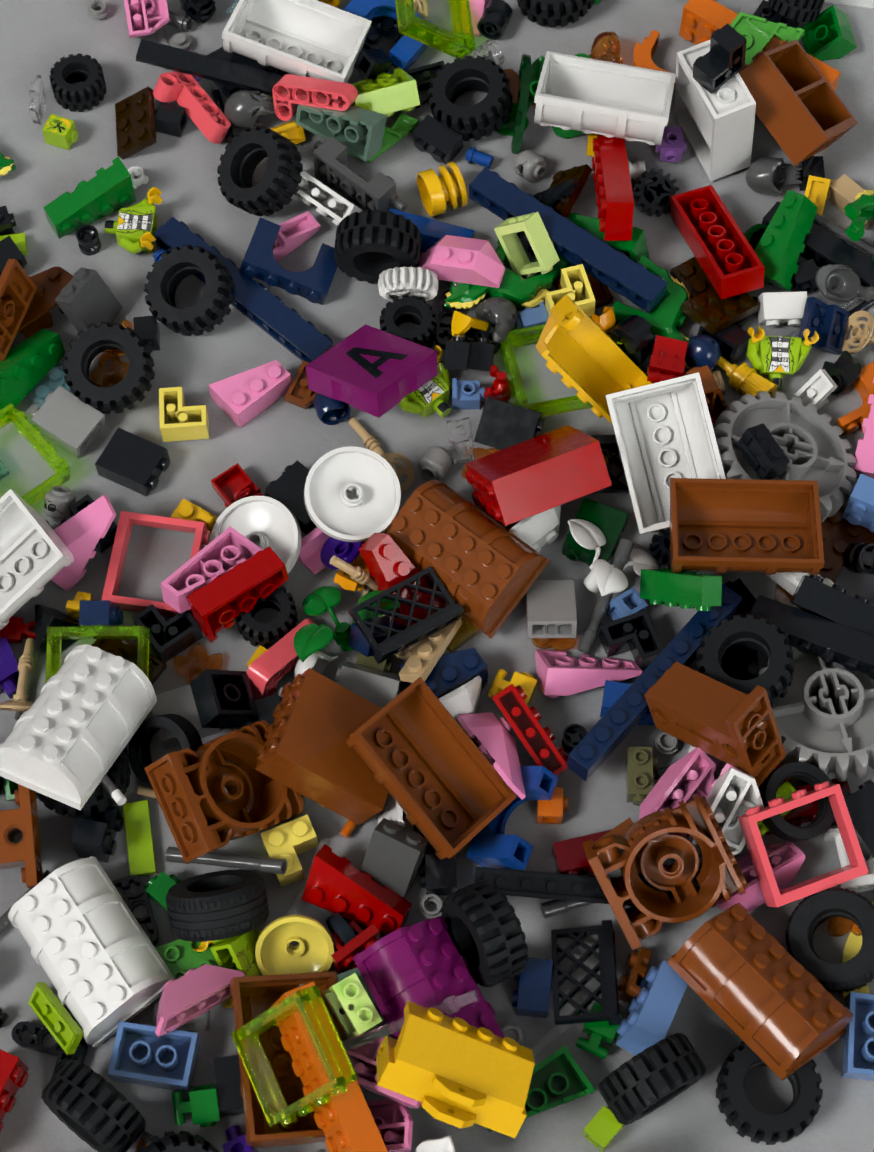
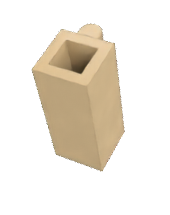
[826,174,874,230]

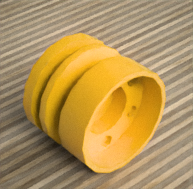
[416,162,468,217]

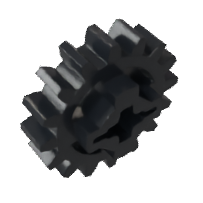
[632,168,680,217]

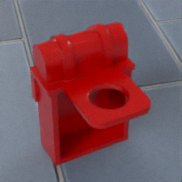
[647,335,688,383]
[211,463,263,508]

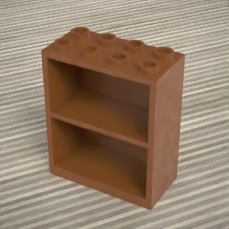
[739,40,858,166]
[255,668,389,825]

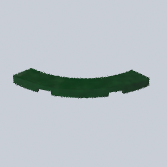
[511,54,531,154]

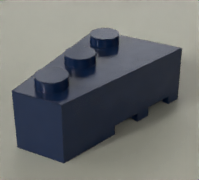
[399,647,489,699]

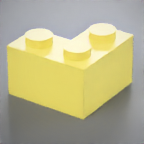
[545,264,596,317]
[159,387,209,442]
[260,814,319,887]

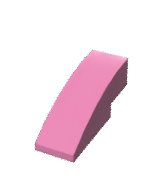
[273,211,321,261]

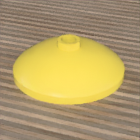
[255,915,334,975]

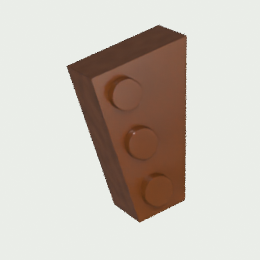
[685,365,727,420]

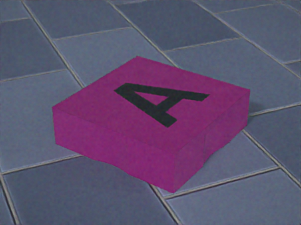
[306,324,438,418]

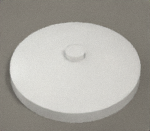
[304,446,401,542]
[209,496,302,574]

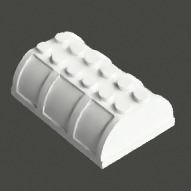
[222,0,372,83]
[534,51,676,146]
[605,372,726,535]
[0,489,74,630]
[0,644,157,810]
[8,856,176,1047]

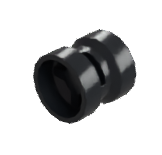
[76,225,101,255]
[562,724,587,754]

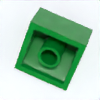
[800,5,857,61]

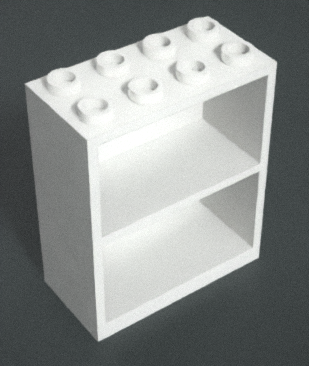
[675,39,756,182]

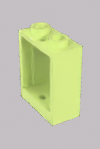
[494,212,560,277]
[322,973,382,1039]

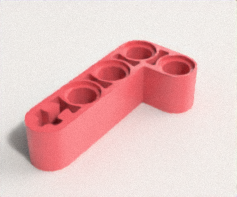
[153,71,231,144]
[272,74,358,121]
[246,618,319,699]

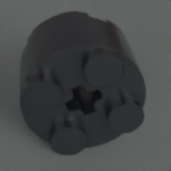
[607,315,656,366]

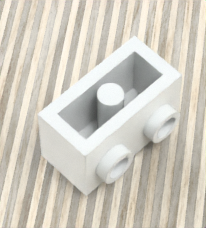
[757,291,807,327]

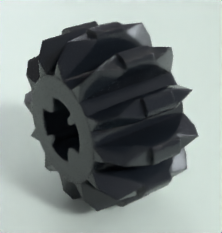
[180,0,217,24]
[649,528,671,569]

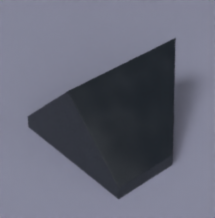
[35,604,89,655]

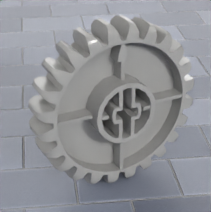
[713,391,857,523]
[758,647,874,782]

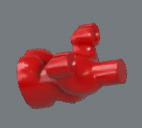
[484,365,511,401]

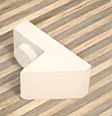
[789,369,838,410]

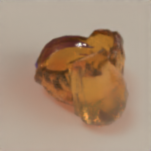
[589,31,623,64]

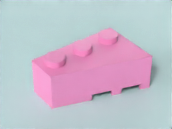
[208,360,292,428]

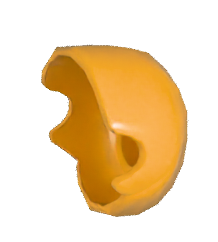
[591,306,616,333]

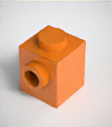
[536,785,568,825]

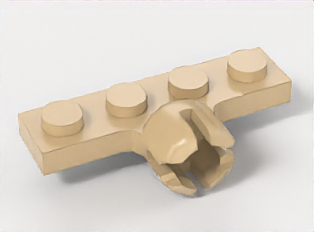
[395,617,462,683]

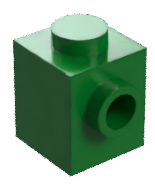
[145,871,181,914]

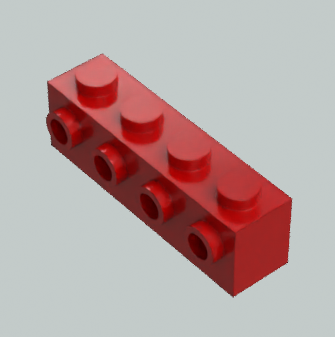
[492,683,568,776]

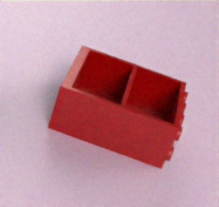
[465,425,612,526]

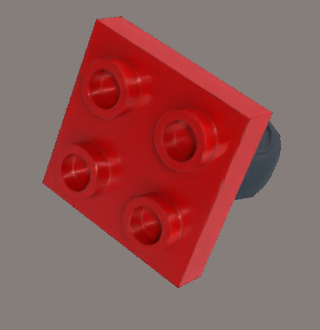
[326,913,382,974]

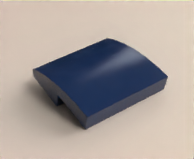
[798,297,850,355]

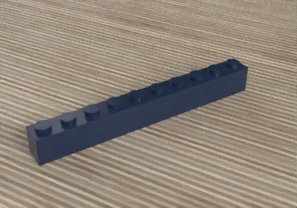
[469,168,667,313]
[154,217,333,363]
[566,584,742,782]

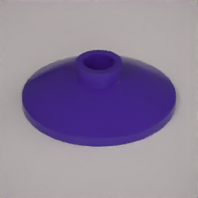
[320,537,363,570]

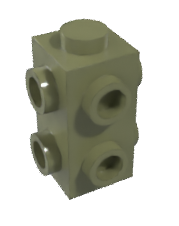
[625,746,658,806]

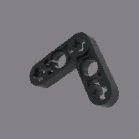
[435,290,500,354]
[112,875,159,946]
[11,1021,88,1081]

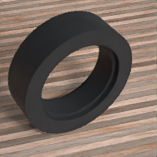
[128,714,203,790]
[759,762,835,842]

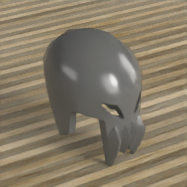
[224,90,275,128]
[746,157,803,195]

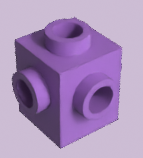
[655,127,687,162]

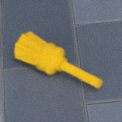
[717,356,778,398]

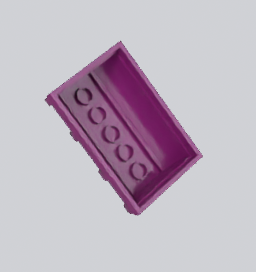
[353,916,505,1040]

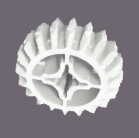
[378,266,438,301]

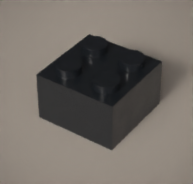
[190,669,259,729]

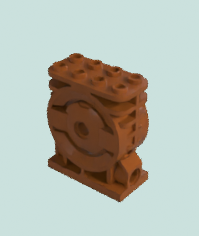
[144,720,304,864]
[583,793,748,950]

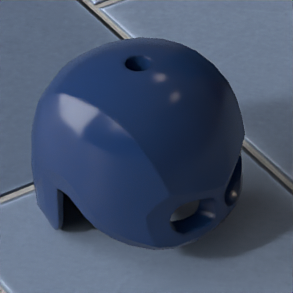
[686,334,721,371]
[314,393,351,425]

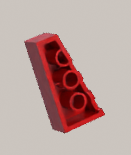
[359,533,445,626]
[187,546,289,643]
[302,844,412,935]

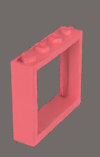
[101,511,210,617]
[738,781,869,908]

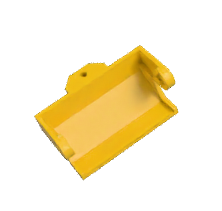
[536,294,653,424]
[376,1001,535,1138]

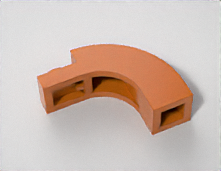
[632,30,672,73]
[835,362,874,436]

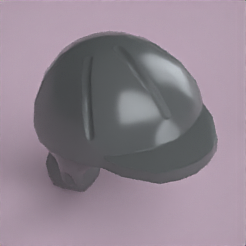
[815,264,874,304]
[475,297,517,344]

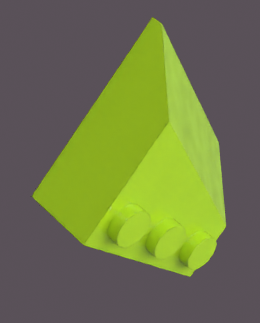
[351,67,420,117]

